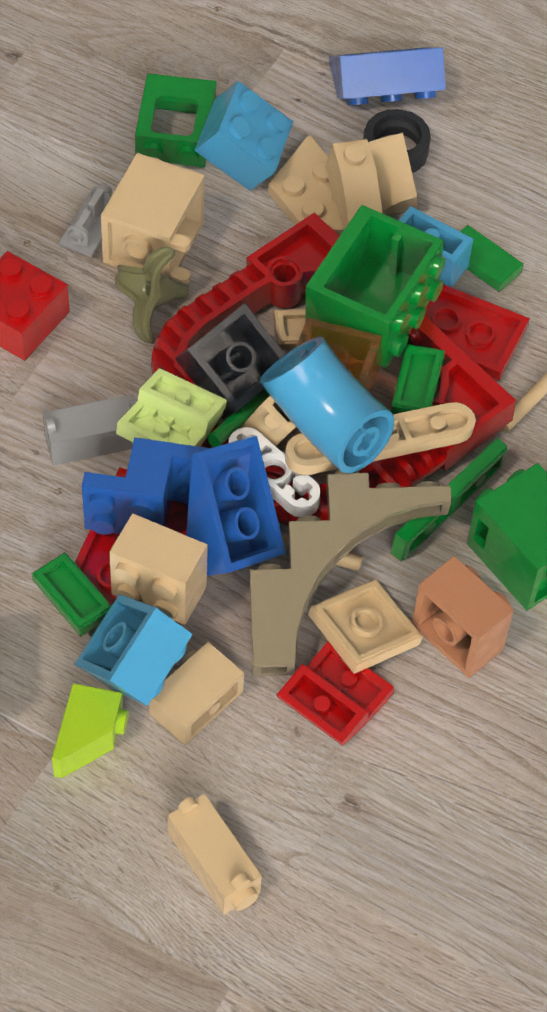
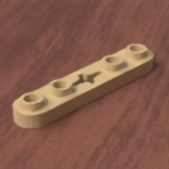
[285,402,476,475]

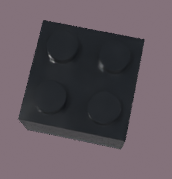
[175,303,286,419]

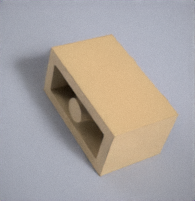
[149,642,244,745]

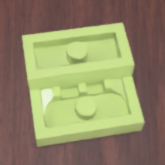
[116,368,227,447]

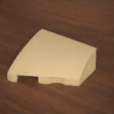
[368,133,418,215]

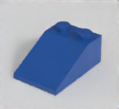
[186,436,286,576]

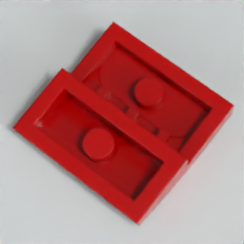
[276,641,394,746]

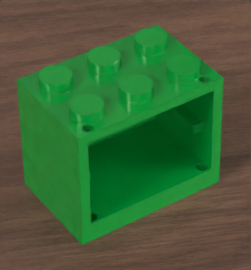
[305,204,446,368]

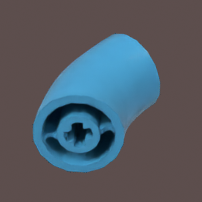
[260,336,395,474]

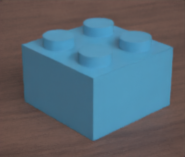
[194,81,293,191]
[74,594,193,706]

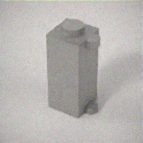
[42,394,138,466]

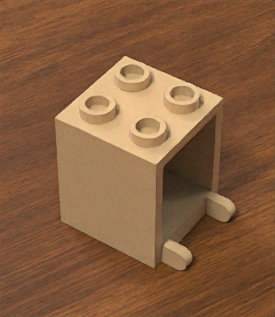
[101,153,205,284]

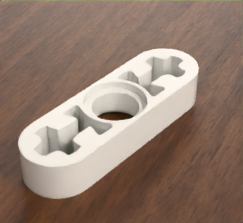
[229,427,320,517]

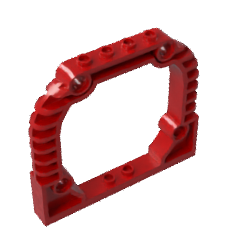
[151,212,516,526]

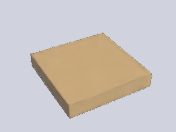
[308,579,423,674]

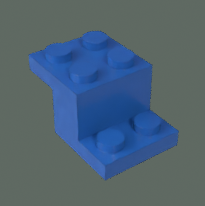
[82,437,209,535]

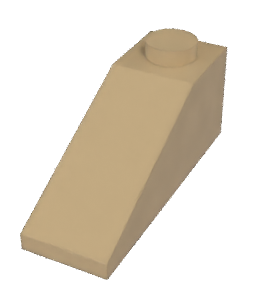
[325,139,383,229]

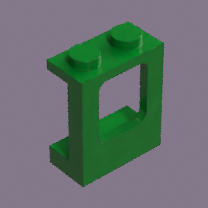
[135,73,217,167]

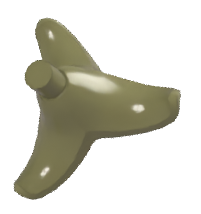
[115,247,189,343]

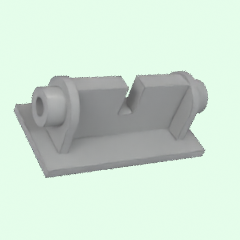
[58,183,112,257]

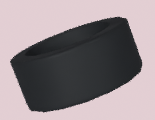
[363,109,431,173]

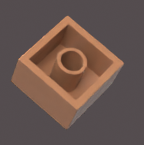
[412,556,514,679]

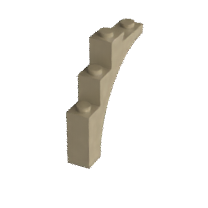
[250,470,451,676]

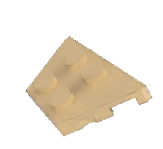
[268,135,344,236]

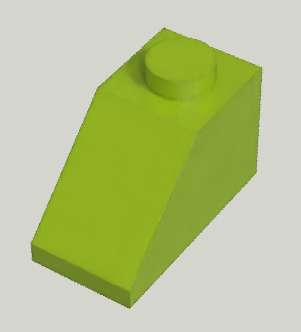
[52,683,129,778]

